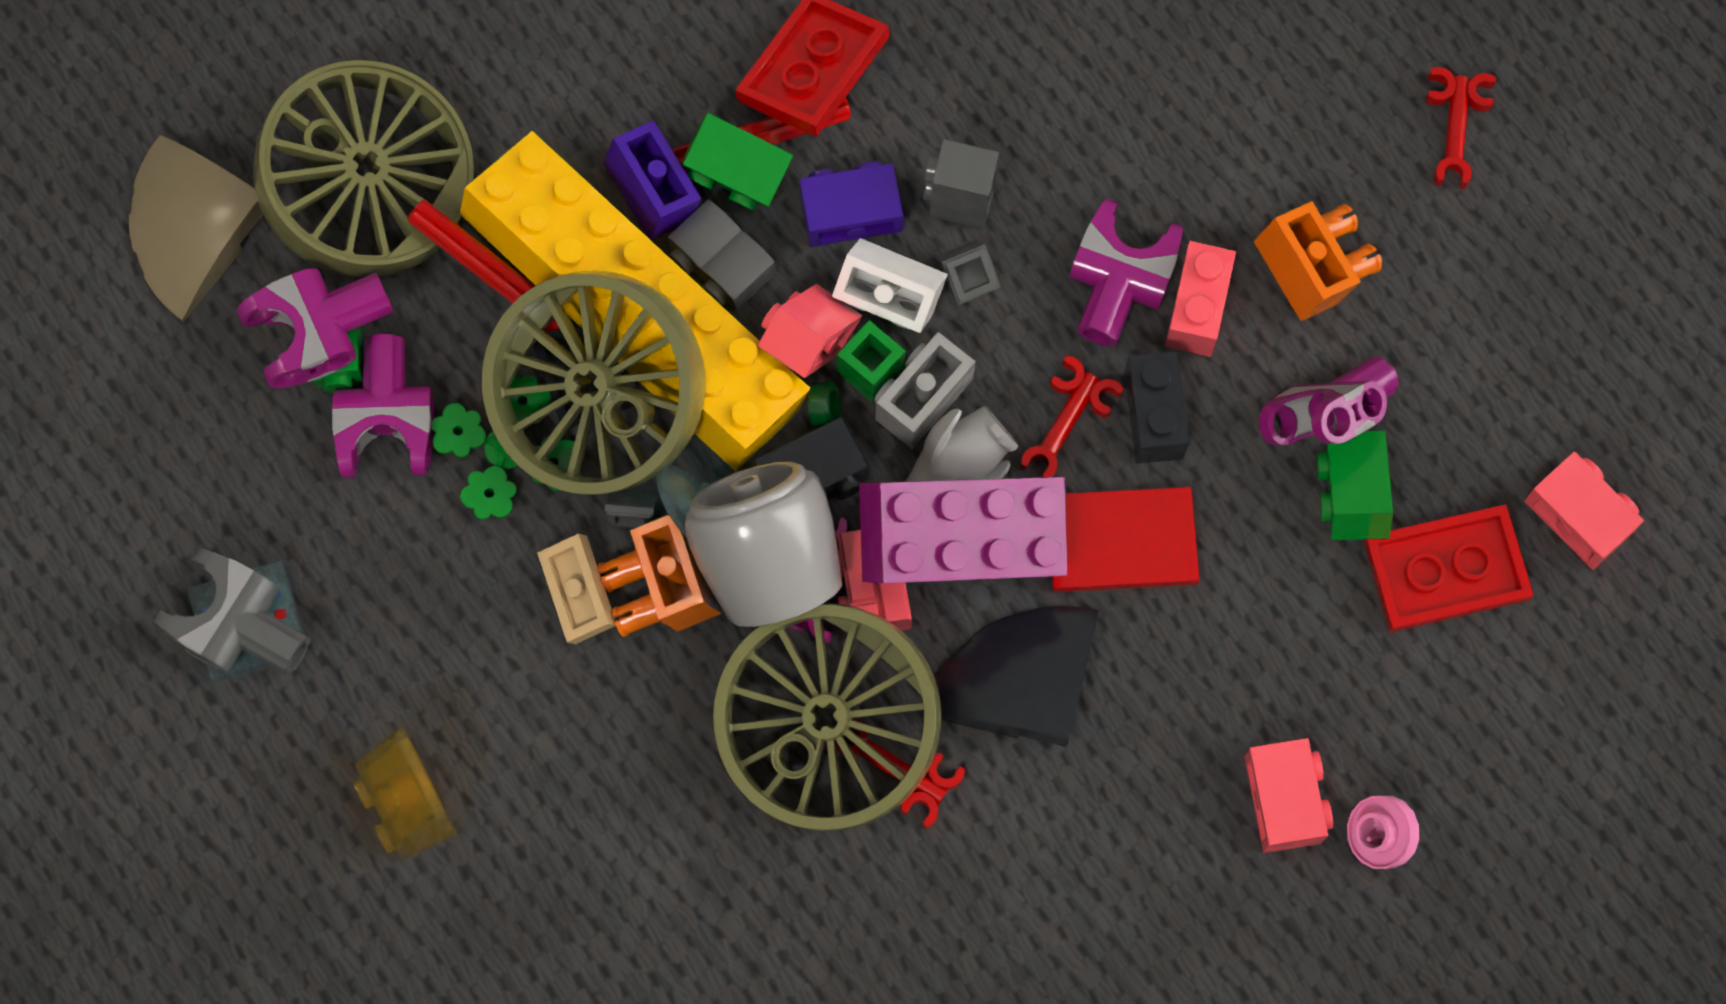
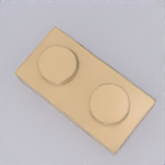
[537,534,615,644]

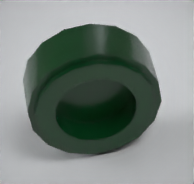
[808,381,841,429]

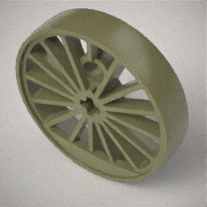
[253,60,474,278]
[482,270,705,495]
[713,603,941,831]

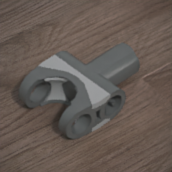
[152,548,311,675]

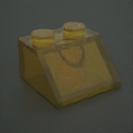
[353,728,457,861]

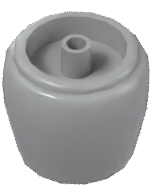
[685,462,842,627]

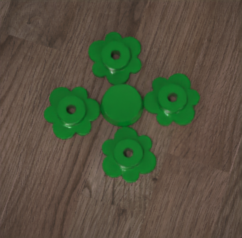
[431,375,574,520]

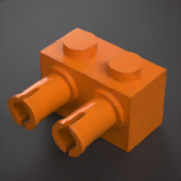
[1253,201,1382,322]
[597,512,722,637]

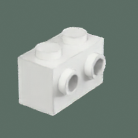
[832,238,948,333]

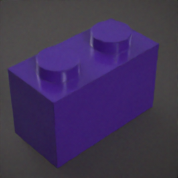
[603,120,701,240]
[799,162,903,247]

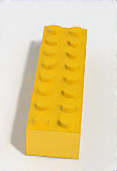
[459,131,810,472]

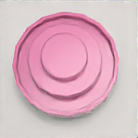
[1347,796,1419,869]

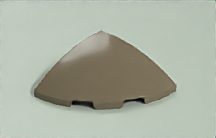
[129,135,264,323]

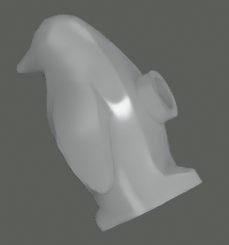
[905,406,1018,482]

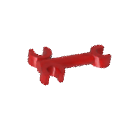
[1426,67,1496,189]
[1020,356,1124,477]
[836,719,965,829]

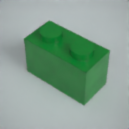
[680,113,793,211]
[1316,431,1393,540]

